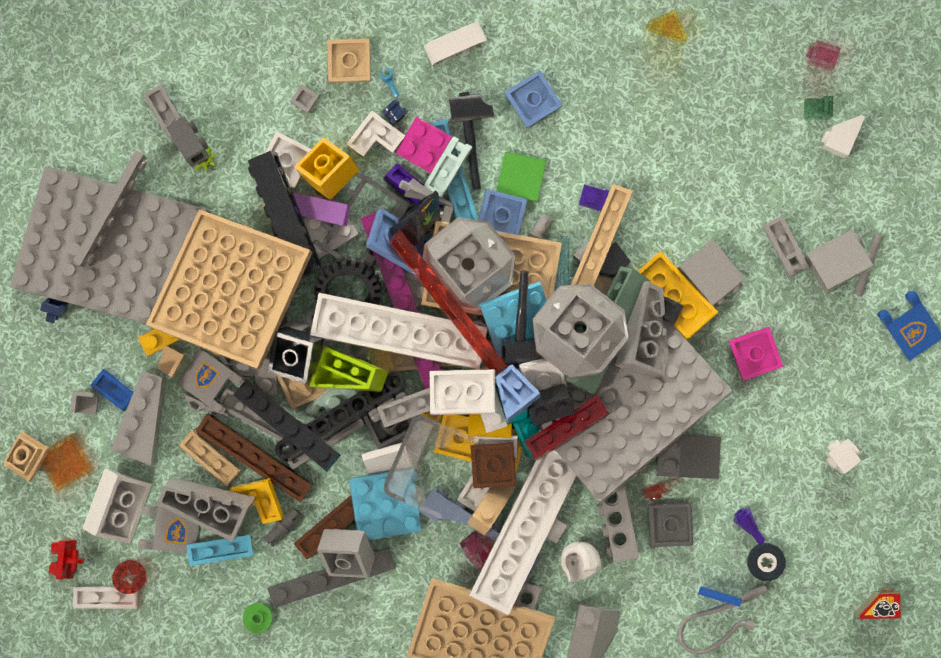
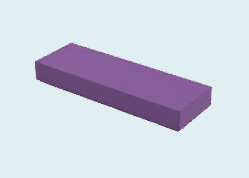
[293,192,351,226]

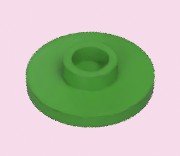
[243,603,273,633]

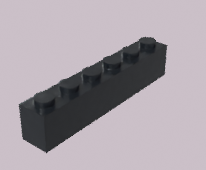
[248,151,322,279]

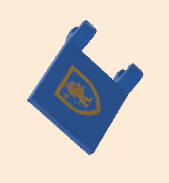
[877,291,941,361]

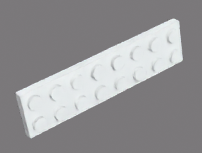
[310,293,487,370]
[469,450,576,616]

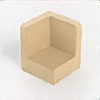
[157,345,187,378]

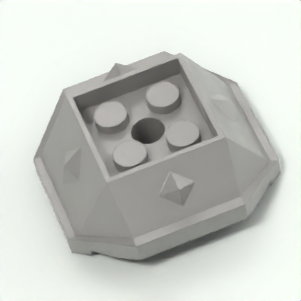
[421,217,515,312]
[533,284,628,379]

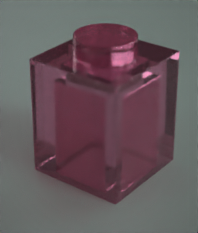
[805,40,841,72]

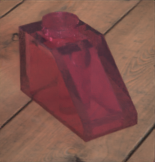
[459,530,492,570]

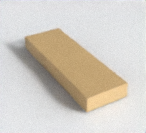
[179,429,241,487]

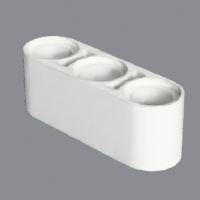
[424,22,488,66]

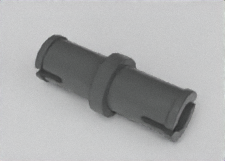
[264,507,303,547]

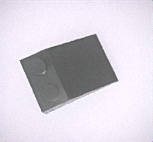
[357,381,423,449]
[655,434,721,479]

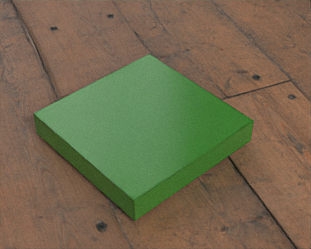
[496,152,546,202]

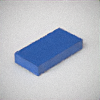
[90,369,133,411]
[698,586,742,607]

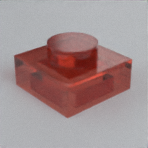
[642,483,666,501]

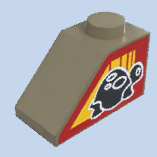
[854,587,902,619]

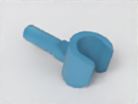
[379,68,400,98]

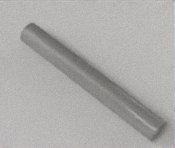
[854,234,883,296]

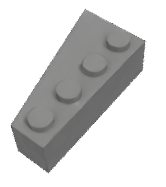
[111,370,166,466]

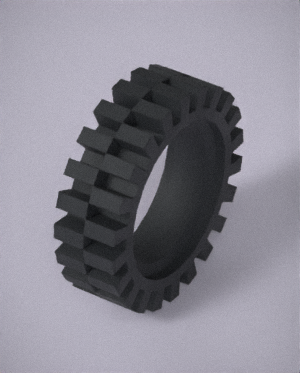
[315,256,382,305]

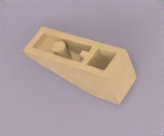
[467,483,518,535]

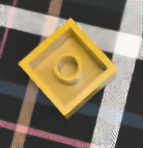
[295,137,359,200]

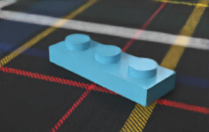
[186,534,254,566]

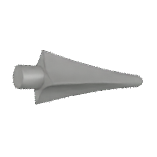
[399,178,453,207]

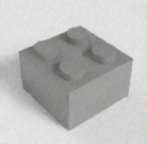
[317,529,375,578]

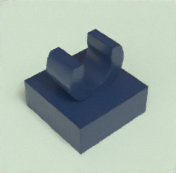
[40,298,69,324]

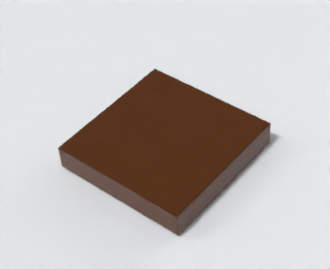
[470,442,516,488]

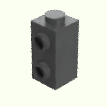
[166,116,210,167]

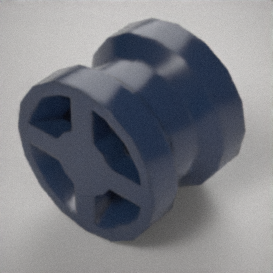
[382,99,408,126]

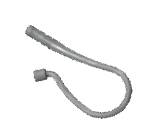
[678,584,768,655]

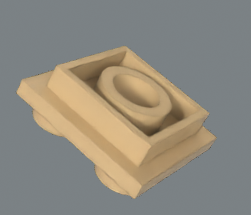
[3,431,50,482]

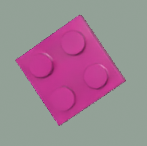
[396,116,453,173]
[728,327,783,381]

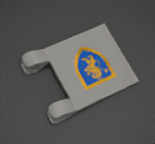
[177,349,245,415]
[138,505,199,553]

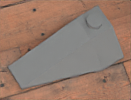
[615,281,668,376]
[567,602,620,658]

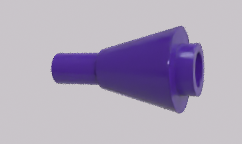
[733,508,765,544]

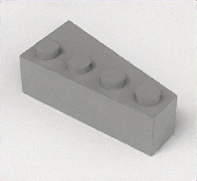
[156,477,256,542]

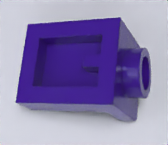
[578,184,609,212]

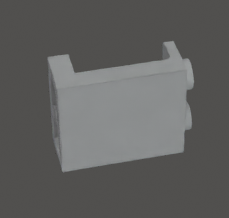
[805,230,874,295]
[678,239,745,307]

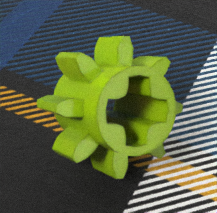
[196,147,217,173]

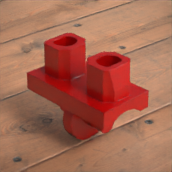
[49,540,84,580]

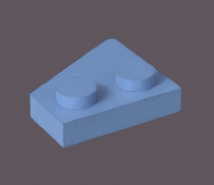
[495,364,541,422]

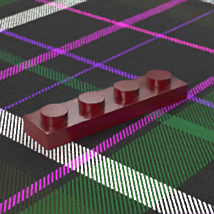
[524,395,609,461]

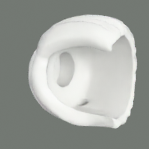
[561,541,601,582]

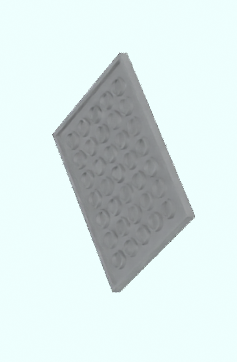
[10,166,208,324]
[538,320,733,504]

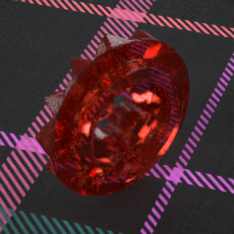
[112,560,147,595]

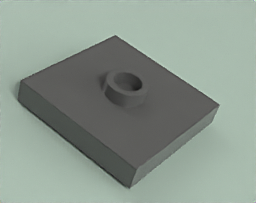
[648,502,693,547]

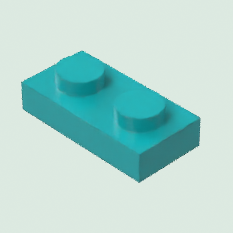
[513,414,540,458]

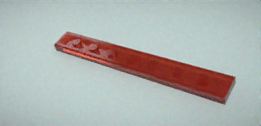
[389,230,507,375]

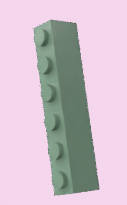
[564,266,651,394]

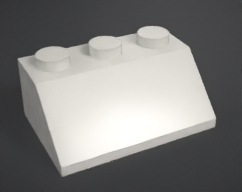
[83,468,152,544]

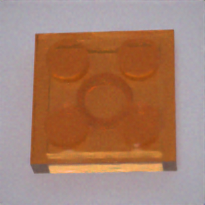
[41,433,95,491]

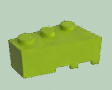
[309,346,389,392]

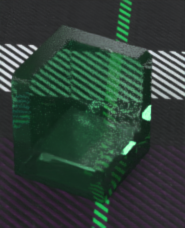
[804,96,833,120]

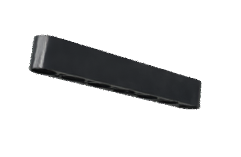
[275,372,407,462]

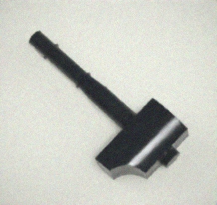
[449,92,494,190]
[501,270,542,369]

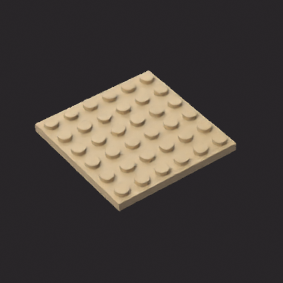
[146,209,312,370]

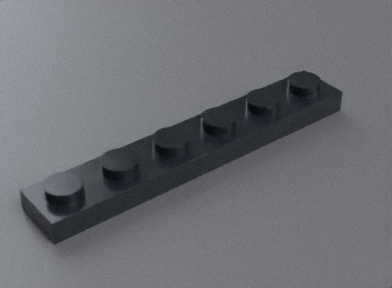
[233,379,341,472]

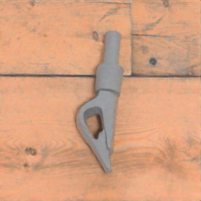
[183,392,229,418]

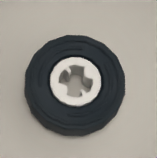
[747,543,786,581]

